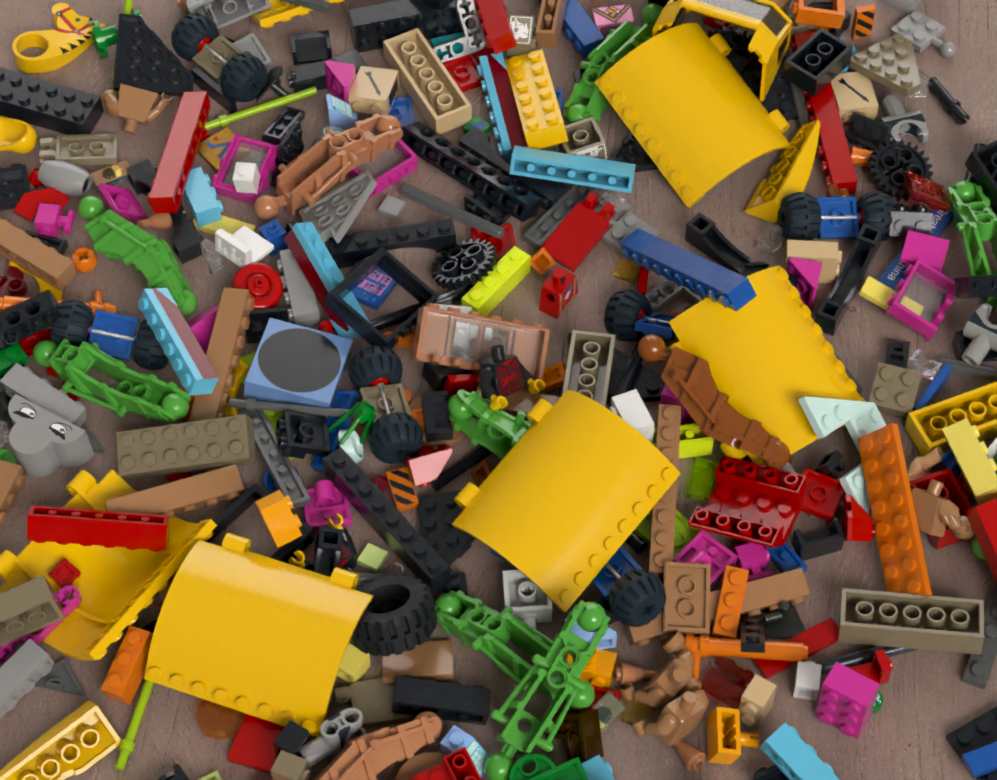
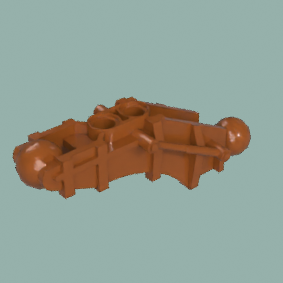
[638,334,790,469]

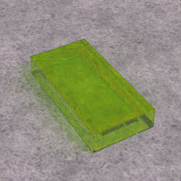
[686,457,718,502]

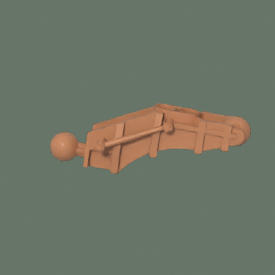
[254,113,403,220]
[314,711,442,780]

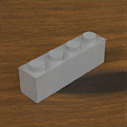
[277,249,320,327]
[0,363,87,427]
[0,639,54,720]

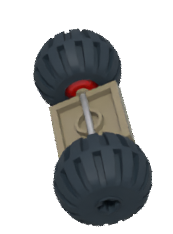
[171,13,268,102]
[349,345,423,464]

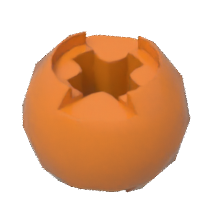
[71,247,97,273]

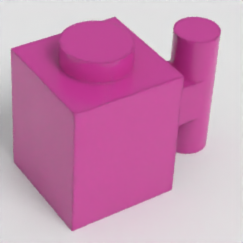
[34,203,76,237]
[734,543,773,582]

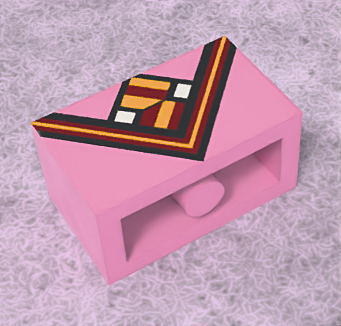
[592,4,634,38]

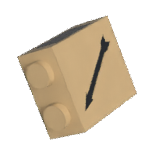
[348,66,400,115]
[831,72,879,123]

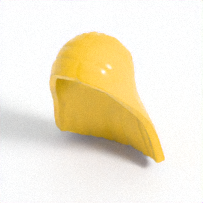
[0,116,37,154]

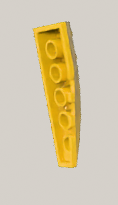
[745,120,820,223]
[0,700,121,780]

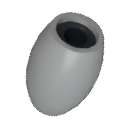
[38,160,93,197]

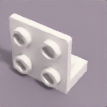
[215,226,274,267]

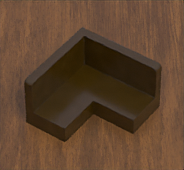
[545,709,604,763]

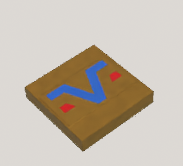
[197,127,251,173]

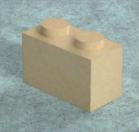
[739,674,777,729]

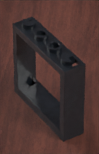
[324,247,439,349]
[206,483,315,564]

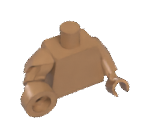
[100,84,173,134]
[911,479,975,539]
[619,631,695,709]
[632,676,710,747]

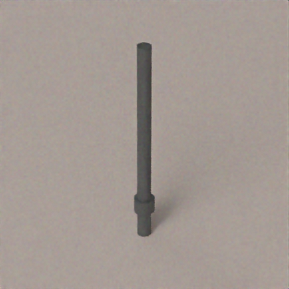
[229,398,355,419]

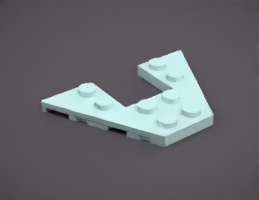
[798,396,886,513]

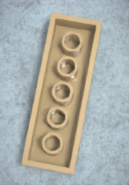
[383,28,472,134]

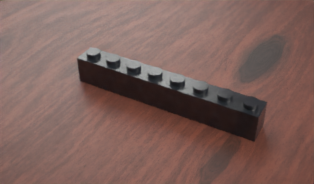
[323,448,450,594]

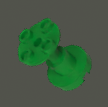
[88,8,142,59]

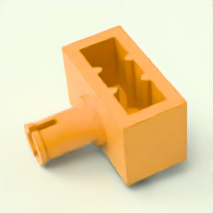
[255,490,302,548]
[567,647,617,688]
[707,707,760,765]

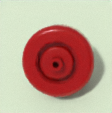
[231,263,283,310]

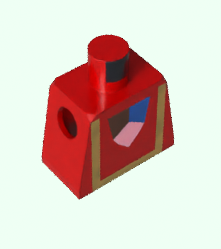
[539,267,578,319]

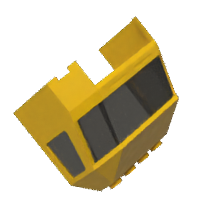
[652,0,792,102]

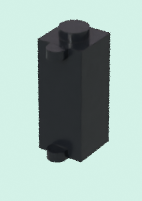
[287,58,337,93]

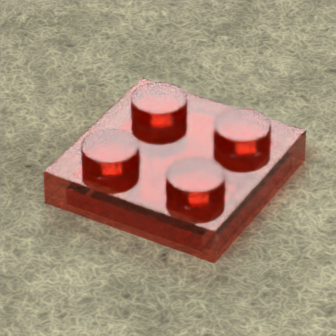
[904,171,950,212]

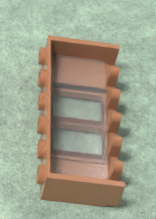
[411,303,550,381]

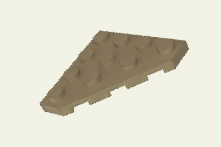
[848,34,921,97]

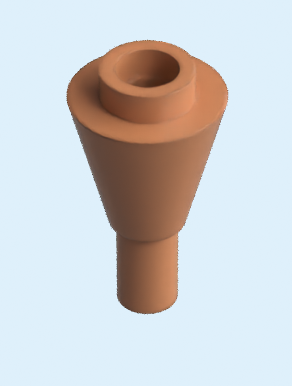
[137,213,172,230]
[614,662,658,685]
[672,739,706,771]

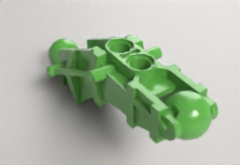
[563,3,663,124]
[946,180,997,312]
[78,195,198,316]
[33,339,191,425]
[447,389,533,460]
[434,590,595,710]
[484,600,610,780]

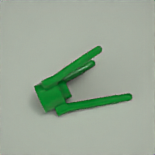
[328,400,377,445]

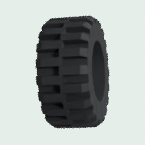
[351,574,438,657]

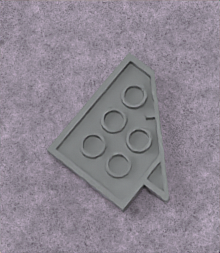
[298,169,377,244]

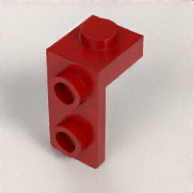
[848,649,893,684]

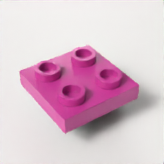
[304,480,352,531]
[673,530,738,588]

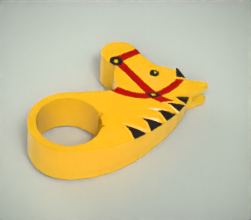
[12,3,105,73]

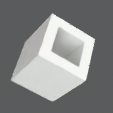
[233,162,260,194]
[793,661,822,701]

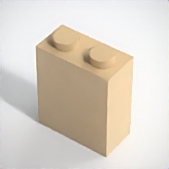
[783,240,842,284]

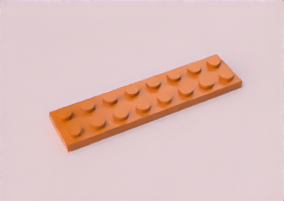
[857,423,932,596]

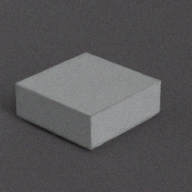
[378,195,406,220]

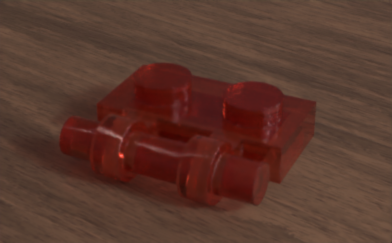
[701,656,755,709]

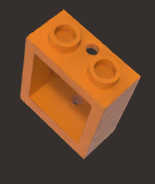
[791,0,845,29]

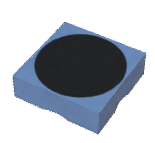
[244,318,353,420]

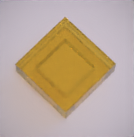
[613,257,640,283]
[621,699,653,726]

